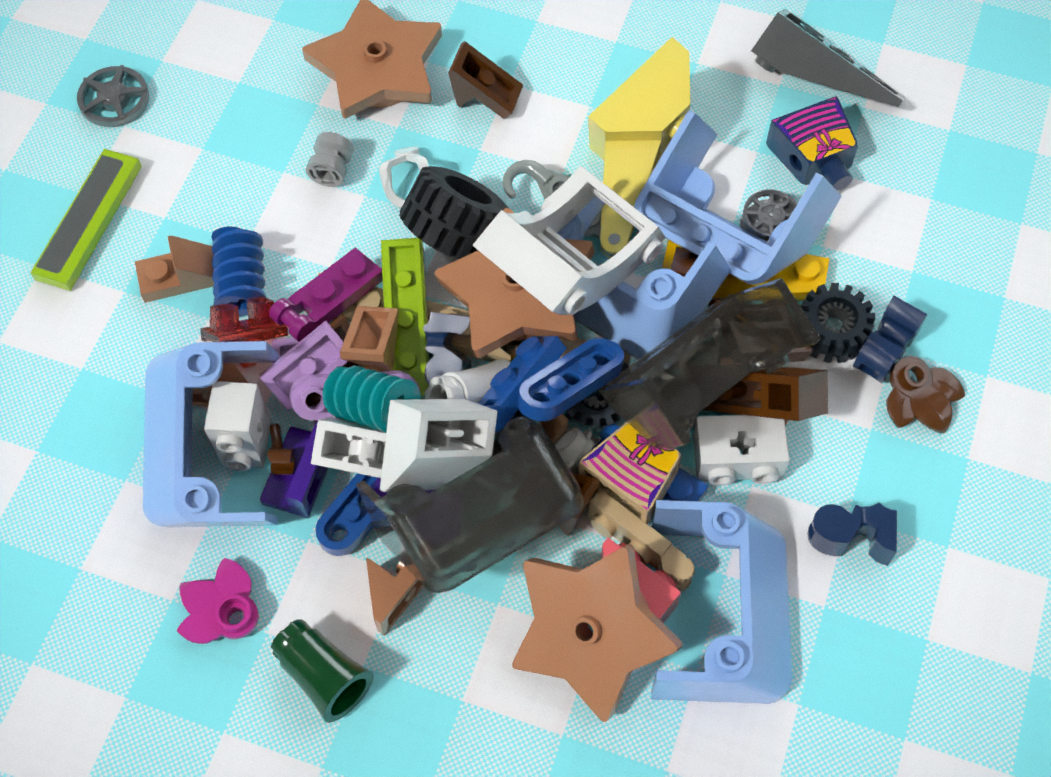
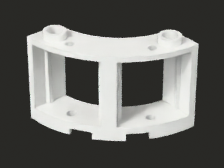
[473,165,665,315]

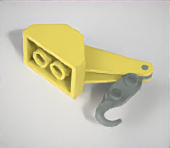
[502,37,690,258]

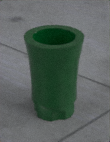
[270,619,373,723]

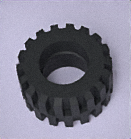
[399,166,508,259]

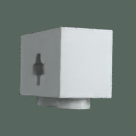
[204,381,272,471]
[693,415,790,485]
[311,416,386,478]

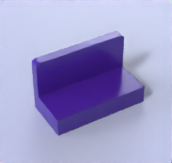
[260,420,328,518]

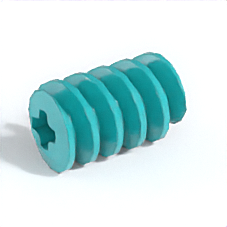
[322,366,421,433]

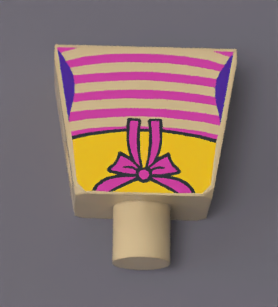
[579,417,682,524]

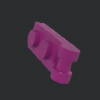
[269,247,383,342]

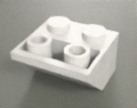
[380,399,497,492]

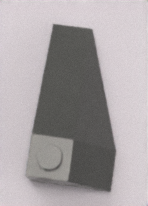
[751,8,904,107]

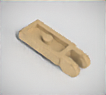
[588,490,695,591]

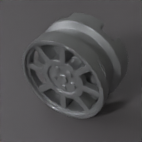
[740,189,797,241]

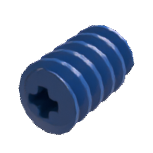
[211,226,266,318]

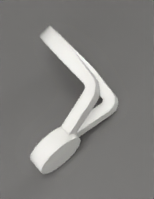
[379,147,429,208]

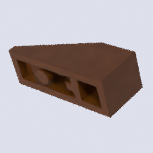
[690,366,828,421]

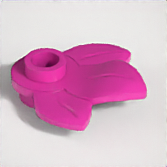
[177,558,259,644]

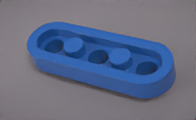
[517,338,624,421]
[315,473,380,556]

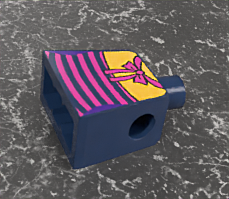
[766,96,858,191]

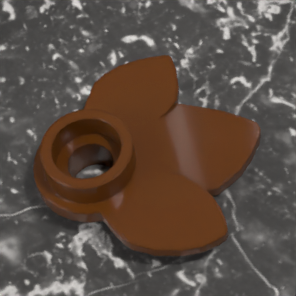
[886,356,965,434]

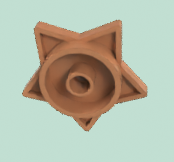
[302,0,442,119]
[434,208,595,358]
[512,544,683,722]

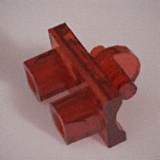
[200,297,288,368]

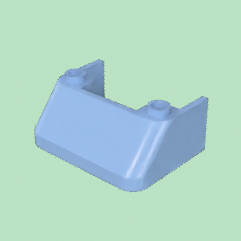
[634,110,842,285]
[557,196,731,366]
[143,341,279,527]
[651,500,792,704]

